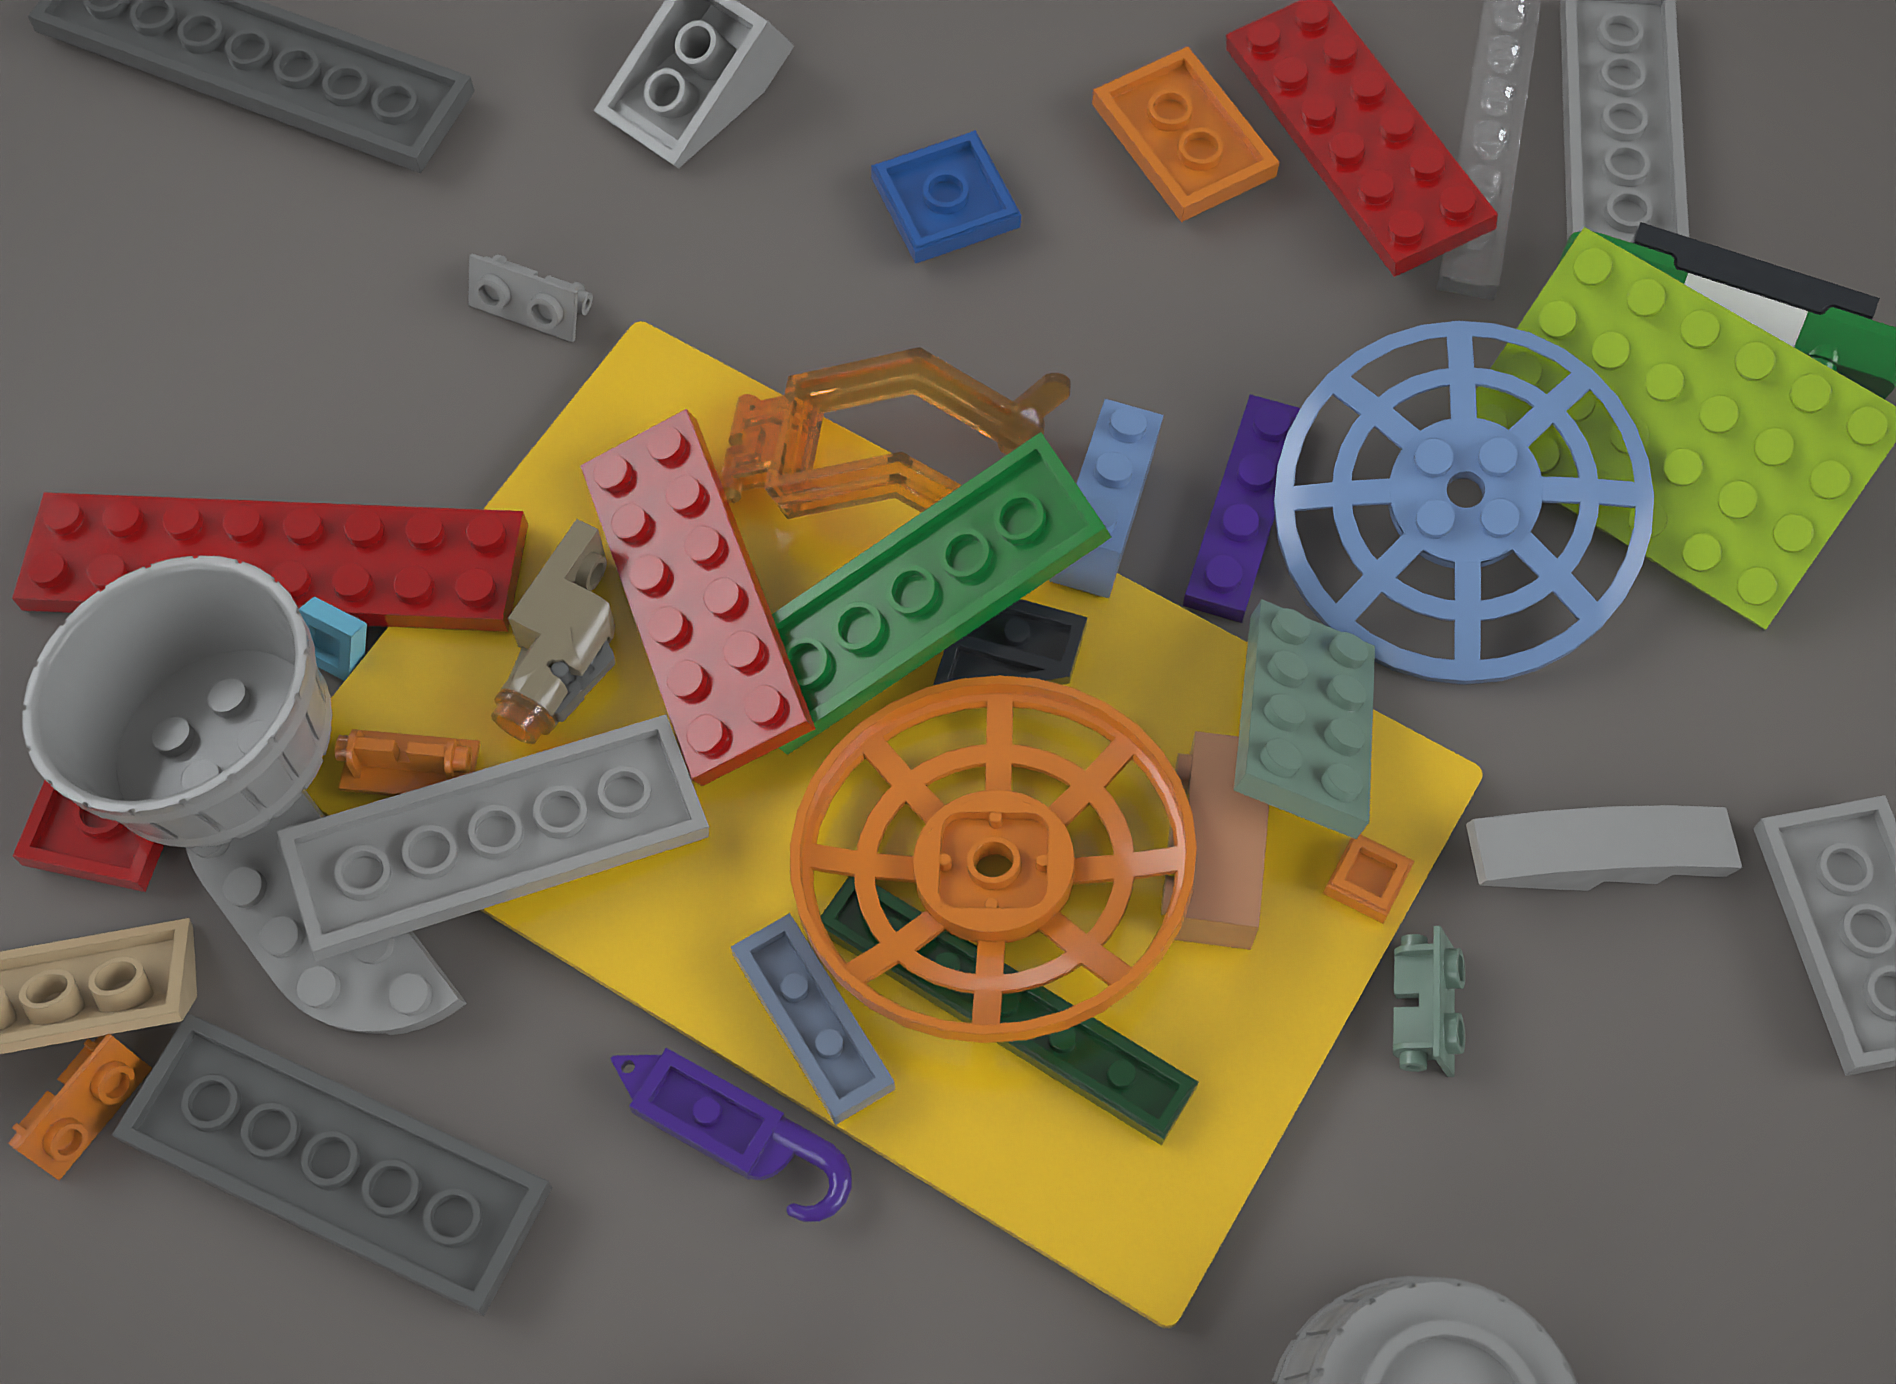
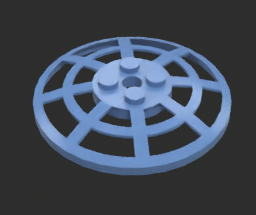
[1274,321,1654,685]

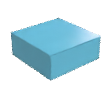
[299,596,367,681]

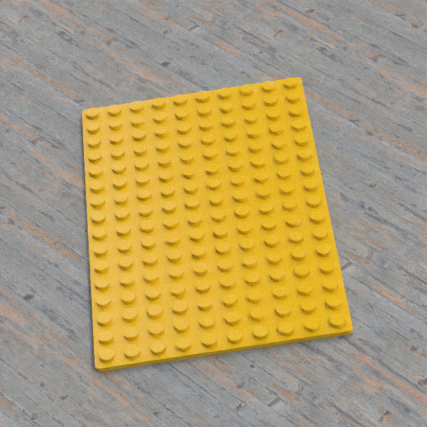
[304,321,1483,1328]

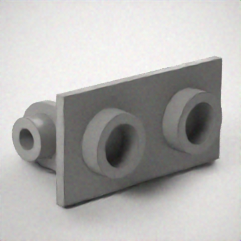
[468,253,593,343]

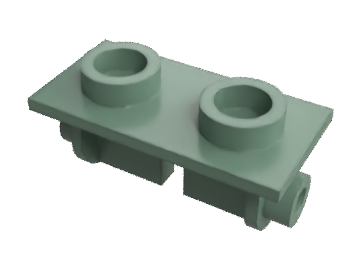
[1393,926,1465,1077]

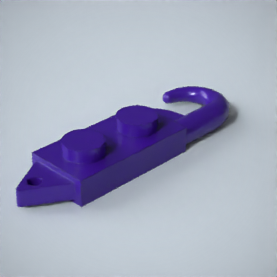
[611,1048,852,1222]

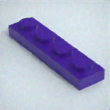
[1183,394,1301,623]

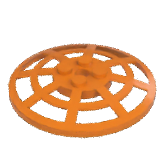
[790,675,1197,1043]

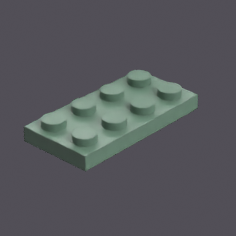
[1234,599,1375,839]

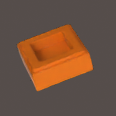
[1323,834,1415,924]

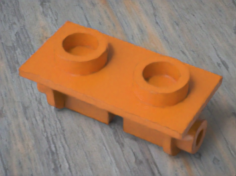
[335,729,481,796]
[8,1033,153,1181]

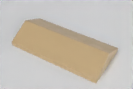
[0,918,197,1054]

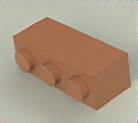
[1161,731,1269,950]

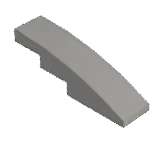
[1466,805,1743,891]

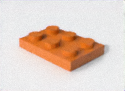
[1092,46,1280,222]

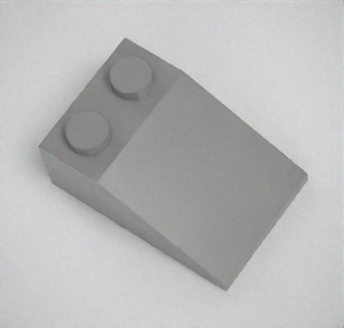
[594,0,794,168]

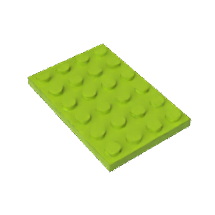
[1476,227,1896,630]

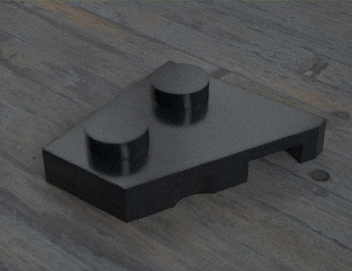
[933,599,1087,686]

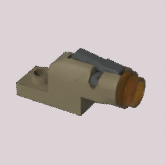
[491,519,616,744]

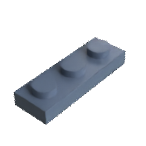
[731,913,895,1125]

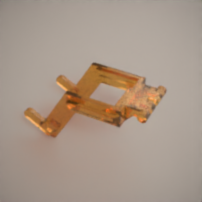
[720,347,1071,519]

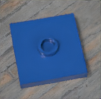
[871,130,1021,264]

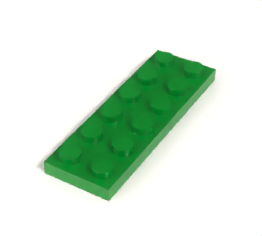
[772,432,1112,755]

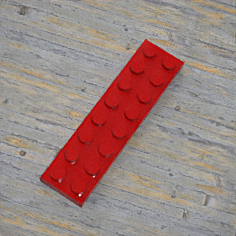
[12,492,528,632]

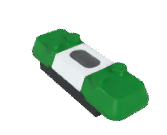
[1556,222,1896,399]

